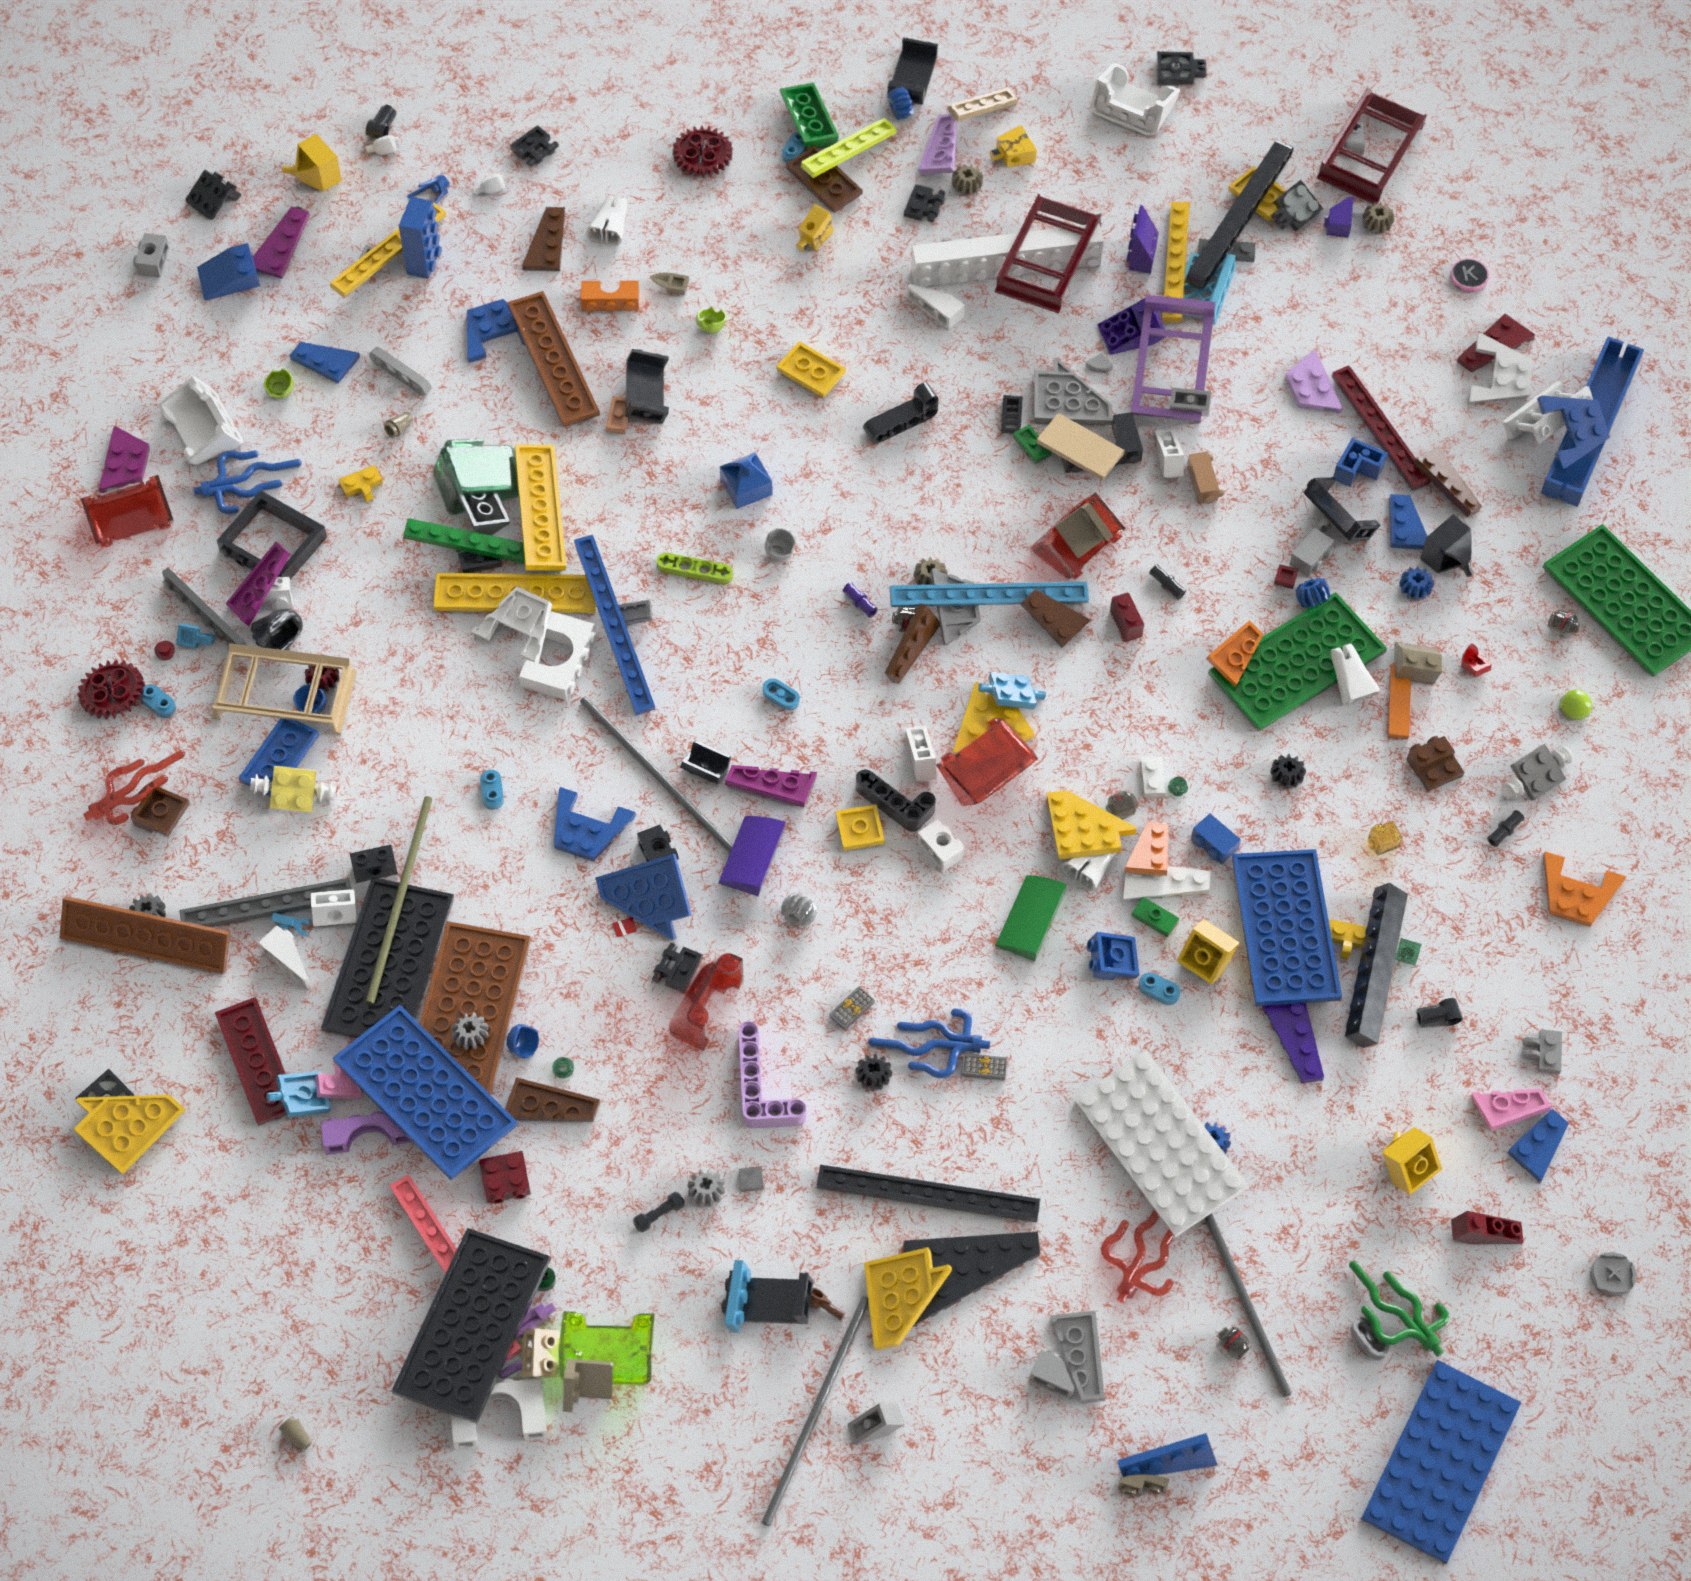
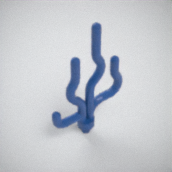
[193,450,302,514]
[868,1008,990,1079]

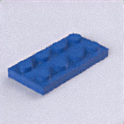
[238,718,319,797]

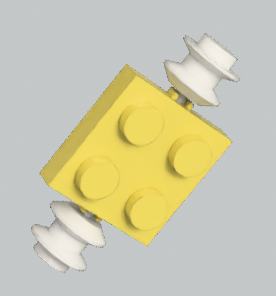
[250,766,336,813]

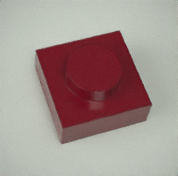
[1274,564,1299,589]

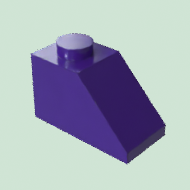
[1323,196,1354,238]

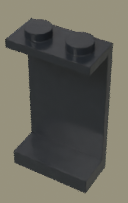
[887,37,938,105]
[625,349,669,424]
[1303,477,1381,541]
[721,1270,814,1324]

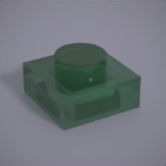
[1395,938,1422,966]

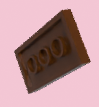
[786,145,863,213]

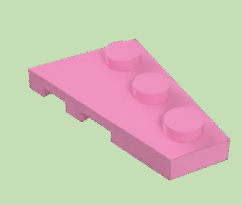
[1471,1089,1551,1131]

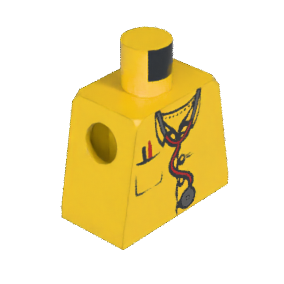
[990,125,1037,167]
[796,204,834,252]

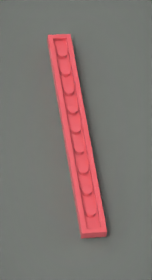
[389,1174,522,1362]

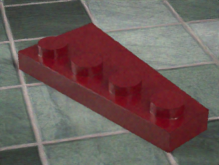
[1457,313,1535,373]

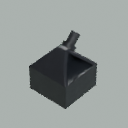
[1420,514,1474,577]

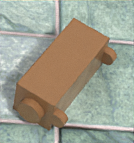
[1187,451,1224,504]

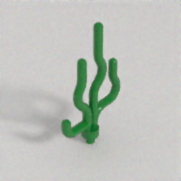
[1349,1261,1449,1357]

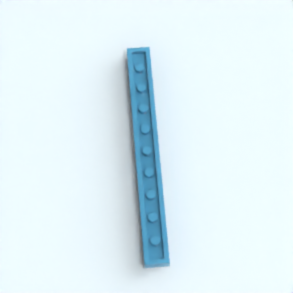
[889,582,1089,607]

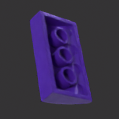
[718,816,786,897]

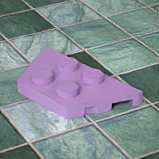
[1285,350,1342,413]

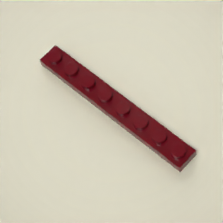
[1332,365,1430,491]

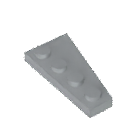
[1050,1310,1105,1403]

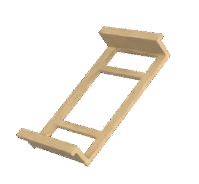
[211,643,357,735]

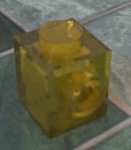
[1367,821,1403,856]

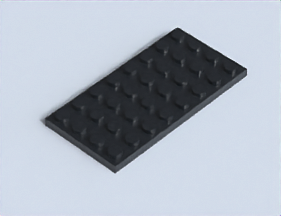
[321,877,454,1038]
[391,1228,551,1424]

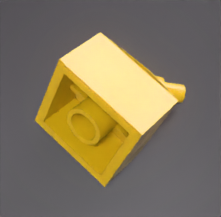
[282,134,342,191]
[1176,920,1239,985]
[1382,1127,1442,1195]

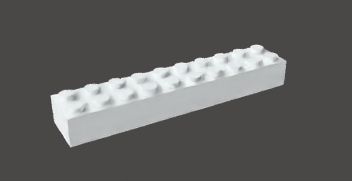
[911,223,1104,287]

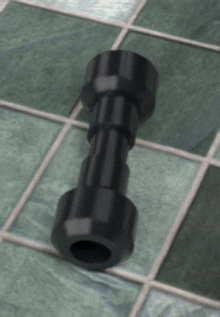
[633,1191,685,1233]

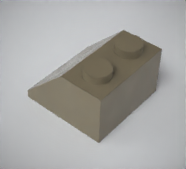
[1394,642,1442,684]

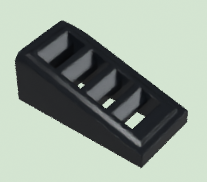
[1001,395,1023,433]

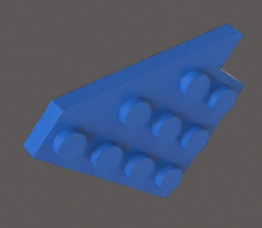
[595,854,692,940]

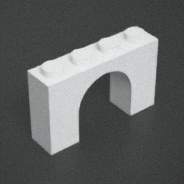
[519,611,597,700]
[451,1377,548,1450]

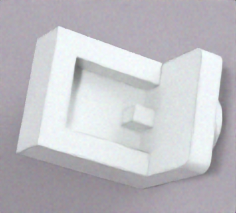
[269,577,293,610]

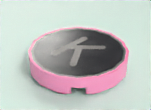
[1450,258,1489,292]

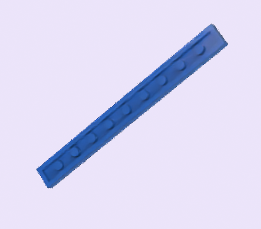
[574,534,655,715]

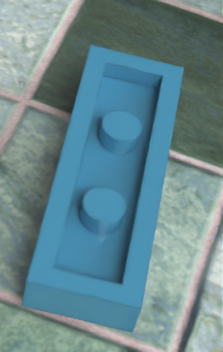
[724,1260,751,1333]

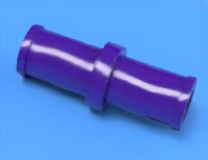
[843,582,878,618]

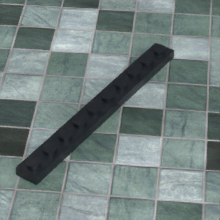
[816,1164,1040,1223]

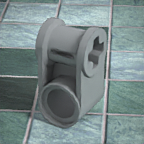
[1344,121,1365,155]

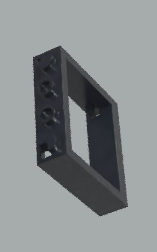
[216,490,327,580]

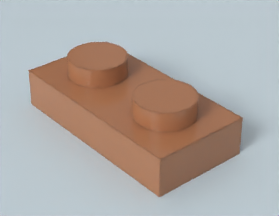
[606,396,629,434]

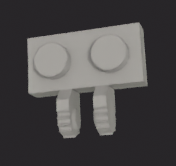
[1522,1029,1562,1075]

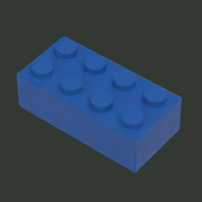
[399,196,442,279]

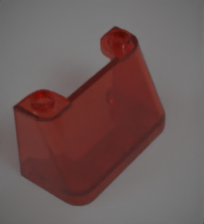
[80,475,174,548]
[1030,492,1126,580]
[936,717,1038,806]
[669,953,744,1051]

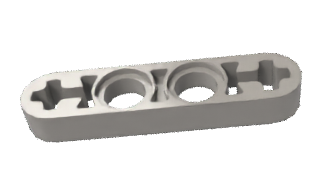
[369,347,432,396]

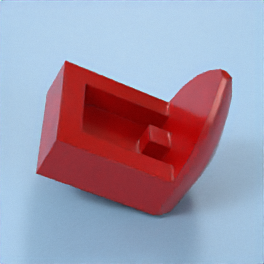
[1461,643,1492,677]

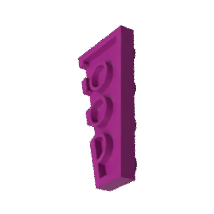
[254,206,310,279]
[225,541,290,626]
[725,765,817,808]

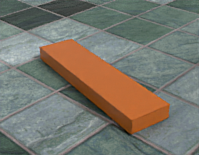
[1388,664,1411,740]

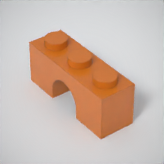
[581,280,639,312]

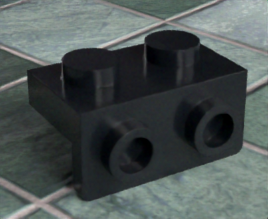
[680,740,731,784]

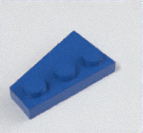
[290,342,360,384]
[1389,494,1427,549]
[1507,1108,1569,1183]

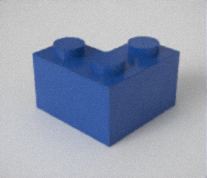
[1333,438,1388,487]

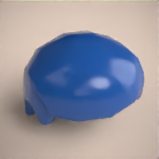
[293,684,327,714]
[506,1024,539,1059]

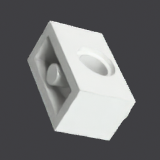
[917,819,964,872]
[311,889,357,926]

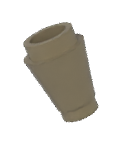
[384,412,413,438]
[279,1416,312,1452]

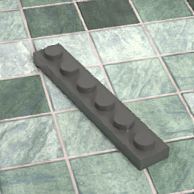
[162,567,246,647]

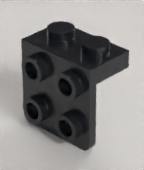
[186,169,242,220]

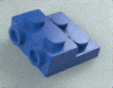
[1086,932,1139,980]

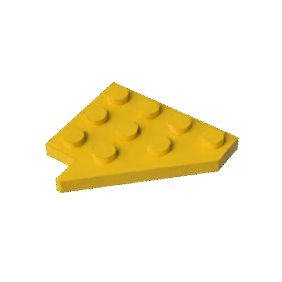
[953,682,1035,771]
[1047,790,1136,860]
[73,1094,186,1175]
[864,1247,952,1351]

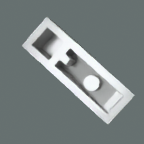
[907,284,965,330]
[1154,429,1184,479]
[906,726,937,782]
[259,926,311,990]

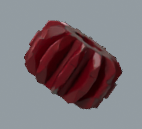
[304,666,340,693]

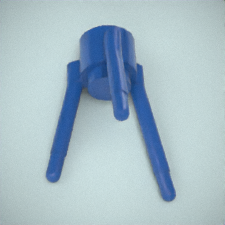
[407,174,450,204]

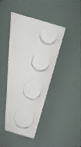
[1123,862,1211,903]

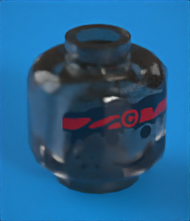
[892,607,917,632]
[1548,609,1580,639]
[1105,791,1138,820]
[1216,1327,1250,1361]

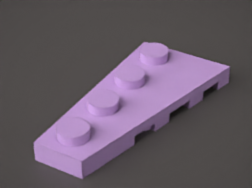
[918,114,957,175]

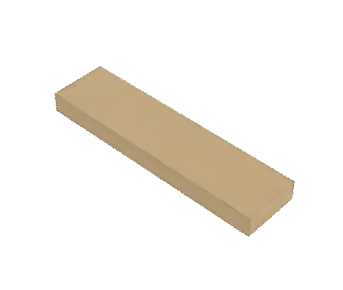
[947,88,1018,122]

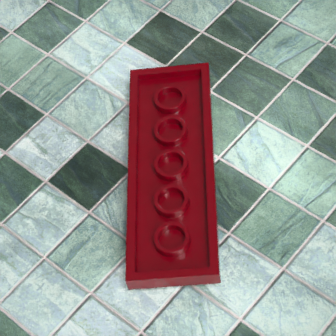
[214,997,286,1126]

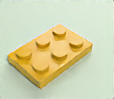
[1228,166,1287,222]
[776,341,846,398]

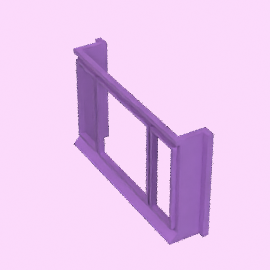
[1131,294,1216,423]

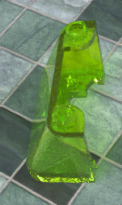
[558,1311,655,1385]

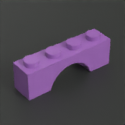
[321,1111,412,1155]

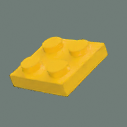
[835,804,885,851]

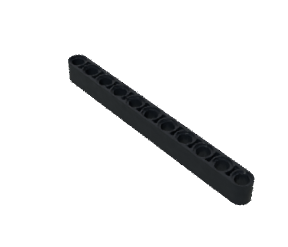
[1185,140,1294,290]

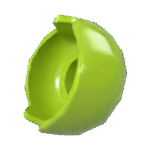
[696,307,727,334]
[263,368,294,399]
[1559,689,1593,720]

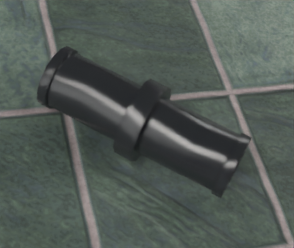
[1149,564,1187,600]
[1487,810,1525,847]

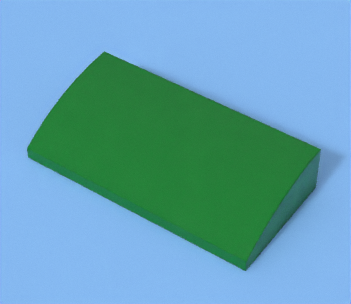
[779,82,839,148]
[995,875,1067,961]

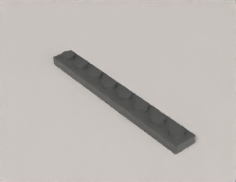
[179,878,351,927]

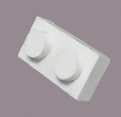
[1140,757,1166,798]

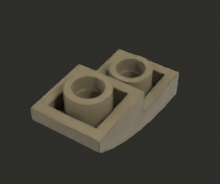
[1118,1475,1169,1496]

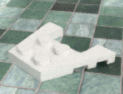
[1468,333,1534,404]
[472,587,552,663]

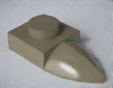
[650,272,689,296]

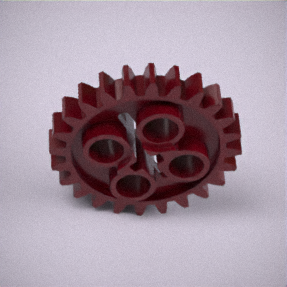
[672,126,733,178]
[77,660,145,720]

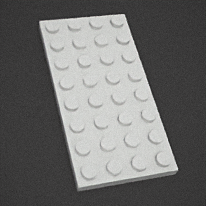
[1074,1051,1249,1238]

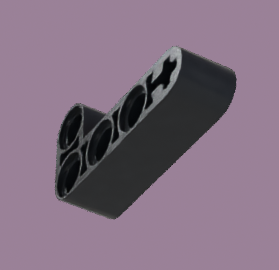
[863,382,939,444]
[855,769,936,832]

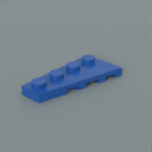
[1117,1433,1218,1477]

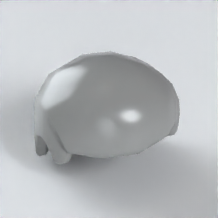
[764,528,796,561]

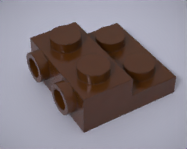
[1406,736,1465,792]
[131,784,190,837]

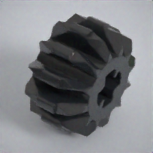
[1270,753,1306,789]
[855,1053,892,1091]

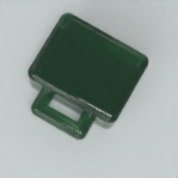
[433,439,519,515]

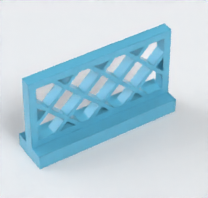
[1183,253,1236,325]

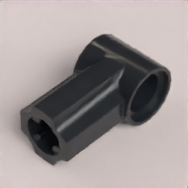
[365,104,397,139]
[1416,998,1463,1028]

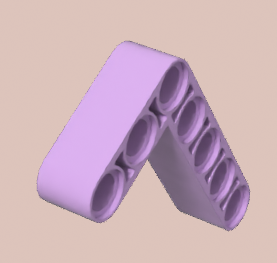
[739,1021,807,1128]

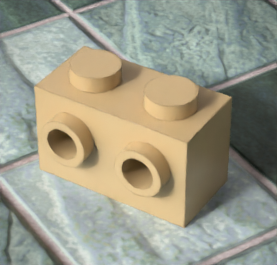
[521,1329,560,1379]

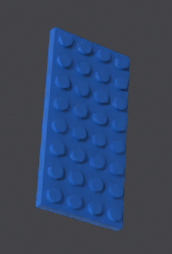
[1232,849,1342,1006]
[333,1005,518,1181]
[1361,1360,1522,1564]

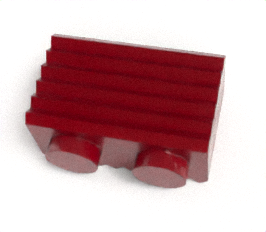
[1110,592,1145,642]

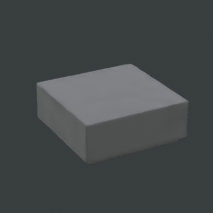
[739,1166,764,1192]

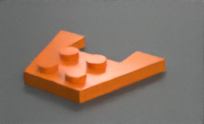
[1543,851,1627,927]

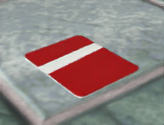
[612,917,637,937]

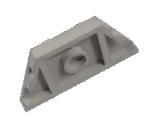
[930,568,981,645]

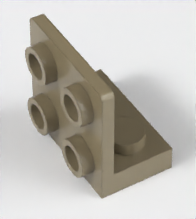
[1055,503,1113,558]
[563,1358,613,1412]

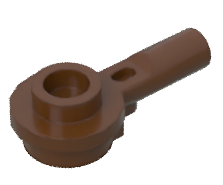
[810,1287,845,1320]

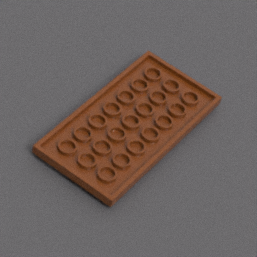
[419,921,531,1095]

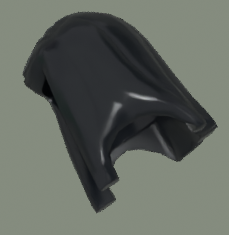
[251,609,303,651]

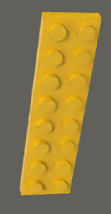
[514,444,566,571]
[433,573,596,613]

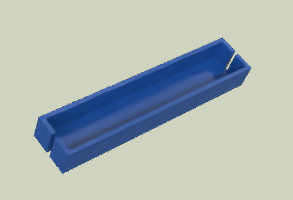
[1541,336,1644,507]

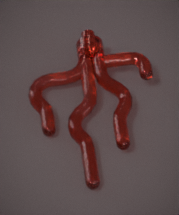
[83,750,185,826]
[1101,1209,1174,1304]

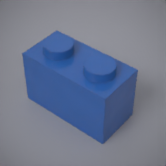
[1191,813,1241,865]

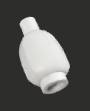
[366,135,401,155]
[474,173,508,195]

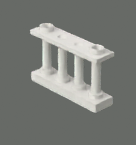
[1502,382,1593,444]

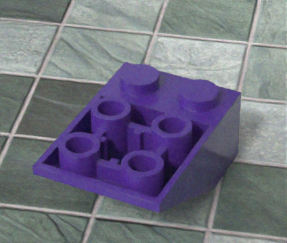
[1126,205,1159,274]
[1097,298,1166,355]

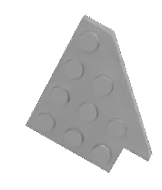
[1034,358,1112,425]

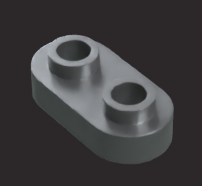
[1350,1318,1389,1360]

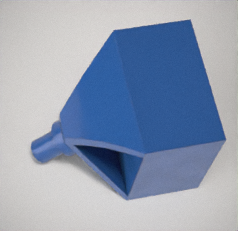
[720,452,773,509]

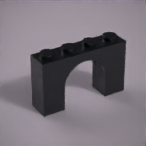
[1061,412,1143,473]

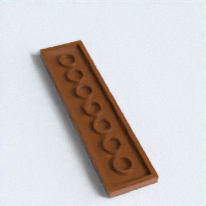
[507,291,600,427]
[59,896,230,974]

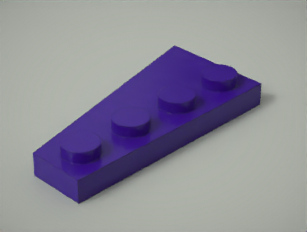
[1262,1003,1324,1083]

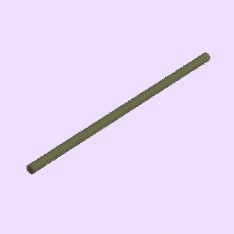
[365,796,432,1005]

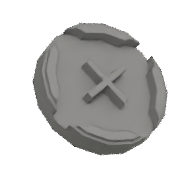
[1590,1252,1637,1297]

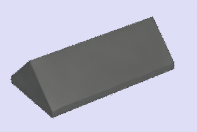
[445,461,510,536]

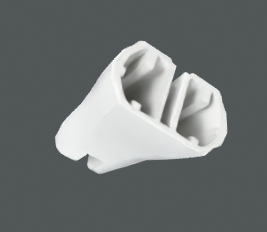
[586,196,627,246]
[1330,643,1380,705]
[1061,853,1116,891]

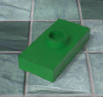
[1013,424,1052,464]
[1131,897,1179,937]

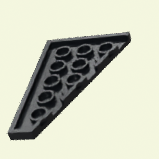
[904,1232,1040,1327]

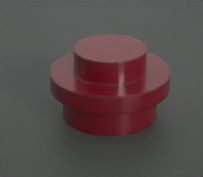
[154,641,175,660]

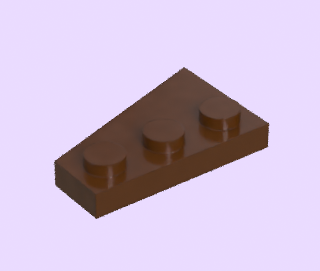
[1020,589,1091,647]

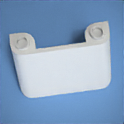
[1091,63,1180,136]
[157,376,243,465]

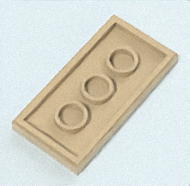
[1036,413,1124,481]

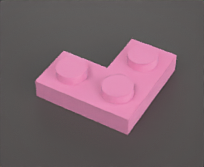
[315,1063,362,1100]

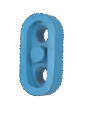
[782,132,808,163]
[763,678,800,711]
[140,684,176,718]
[480,770,504,810]
[1139,973,1180,1005]

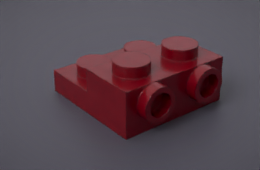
[479,1151,531,1204]

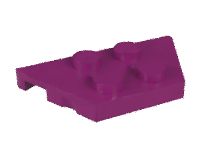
[99,426,150,493]

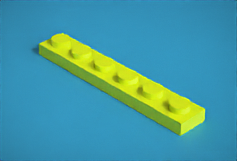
[801,118,896,178]

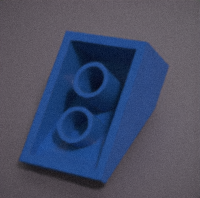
[197,243,260,301]

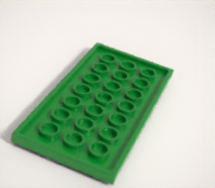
[1543,524,1691,677]
[1208,592,1387,731]

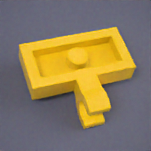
[338,465,383,502]
[1329,919,1367,959]

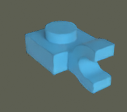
[176,623,215,648]
[271,913,312,937]

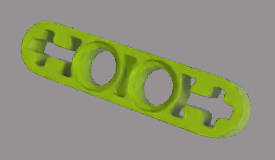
[657,553,733,585]

